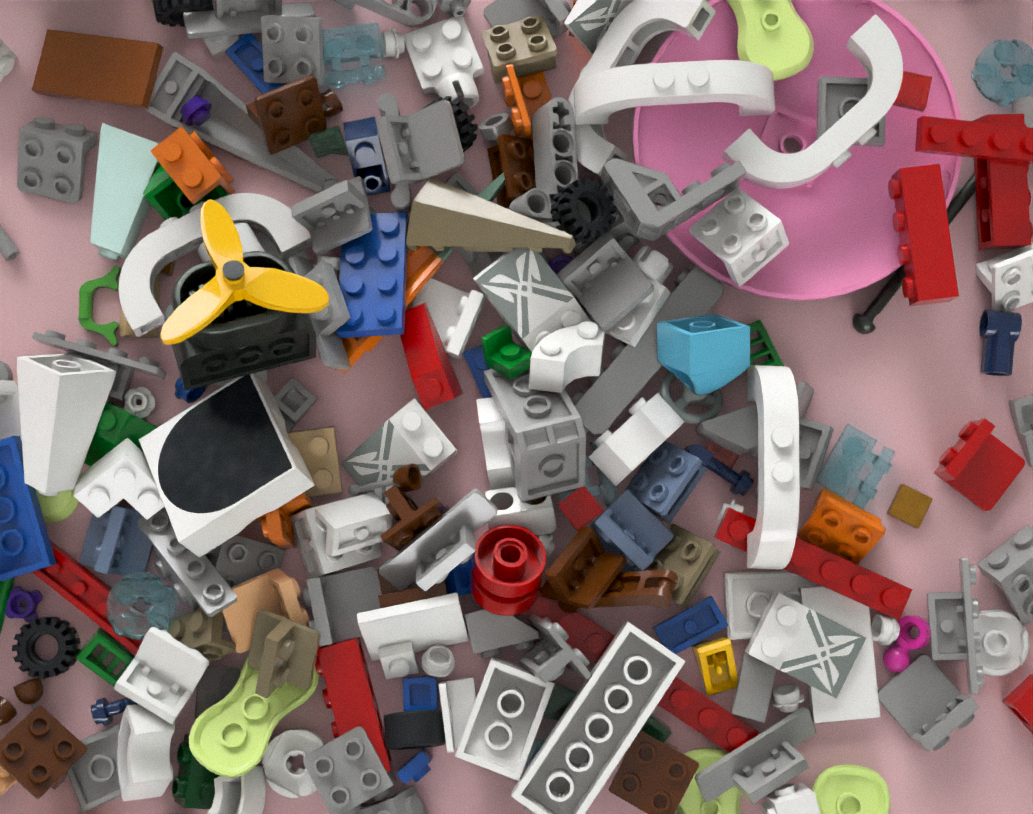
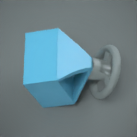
[657,314,750,424]

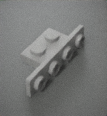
[183,0,316,39]
[288,254,351,371]
[32,330,166,401]
[755,381,834,506]
[379,489,498,591]
[137,507,237,617]
[927,557,984,695]
[694,706,816,804]

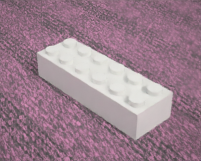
[511,620,686,814]

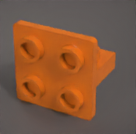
[797,488,886,564]
[251,492,315,550]

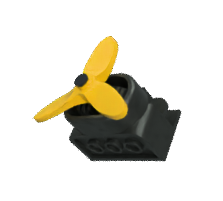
[160,199,329,390]

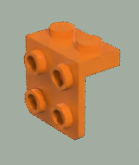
[150,126,235,204]

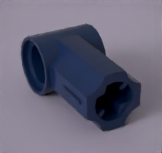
[979,309,1022,376]

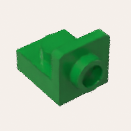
[481,324,532,380]

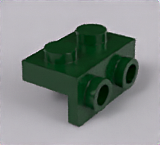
[172,734,220,809]

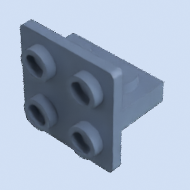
[625,441,707,523]
[589,489,674,572]
[79,504,153,580]

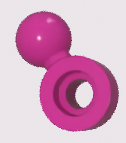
[883,616,931,673]

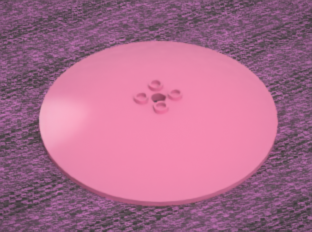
[632,0,962,301]

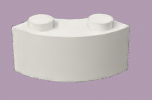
[529,321,606,393]
[589,393,684,486]
[476,397,516,490]
[117,704,175,802]
[207,766,266,814]

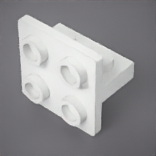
[976,243,1033,312]

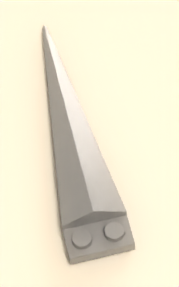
[144,51,379,214]

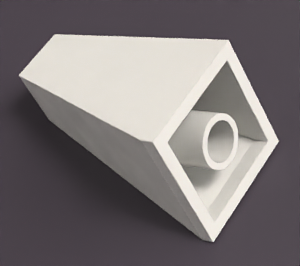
[17,353,116,496]

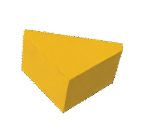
[691,636,738,696]

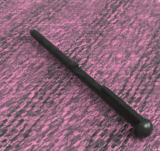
[852,173,976,334]

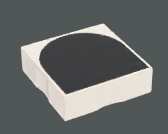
[139,373,315,557]

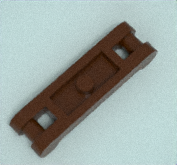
[558,569,678,613]

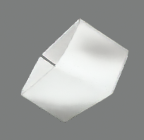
[485,487,557,536]

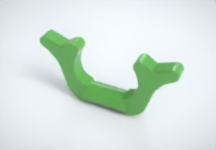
[78,265,121,347]

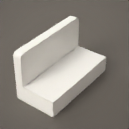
[315,493,393,556]
[439,677,476,753]

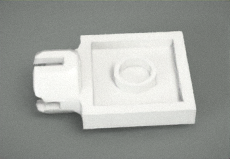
[403,16,484,111]
[585,246,673,347]

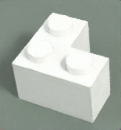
[74,438,165,520]

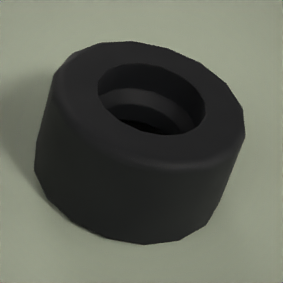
[384,710,446,750]

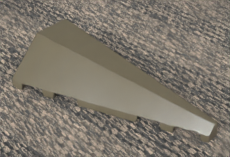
[406,177,576,253]

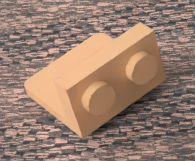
[221,568,310,653]

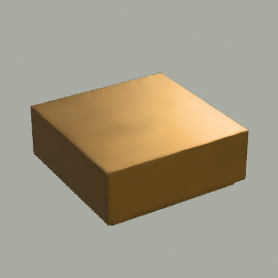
[886,484,933,528]

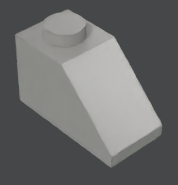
[696,404,758,457]

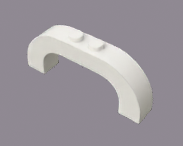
[568,0,716,177]
[722,14,903,189]
[573,60,775,125]
[119,193,312,337]
[747,365,800,569]

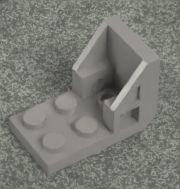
[600,158,747,241]
[484,369,586,502]

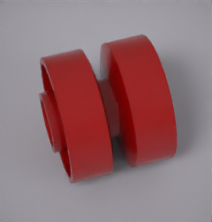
[470,525,546,616]

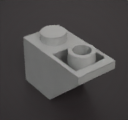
[465,609,539,658]

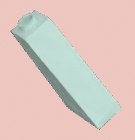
[90,123,160,261]

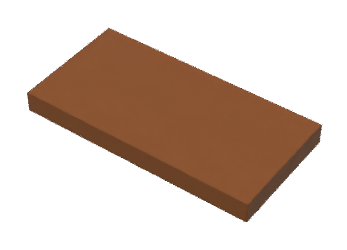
[32,29,164,109]

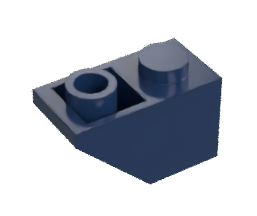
[343,117,391,196]

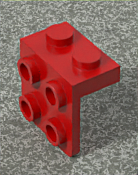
[934,418,1025,511]

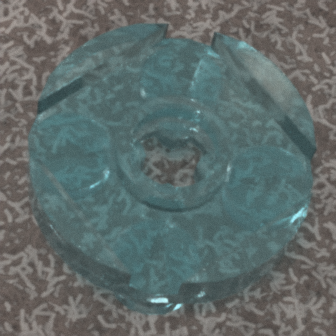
[971,39,1033,106]
[106,572,176,640]

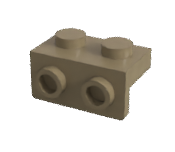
[167,608,236,660]

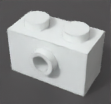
[761,782,821,814]

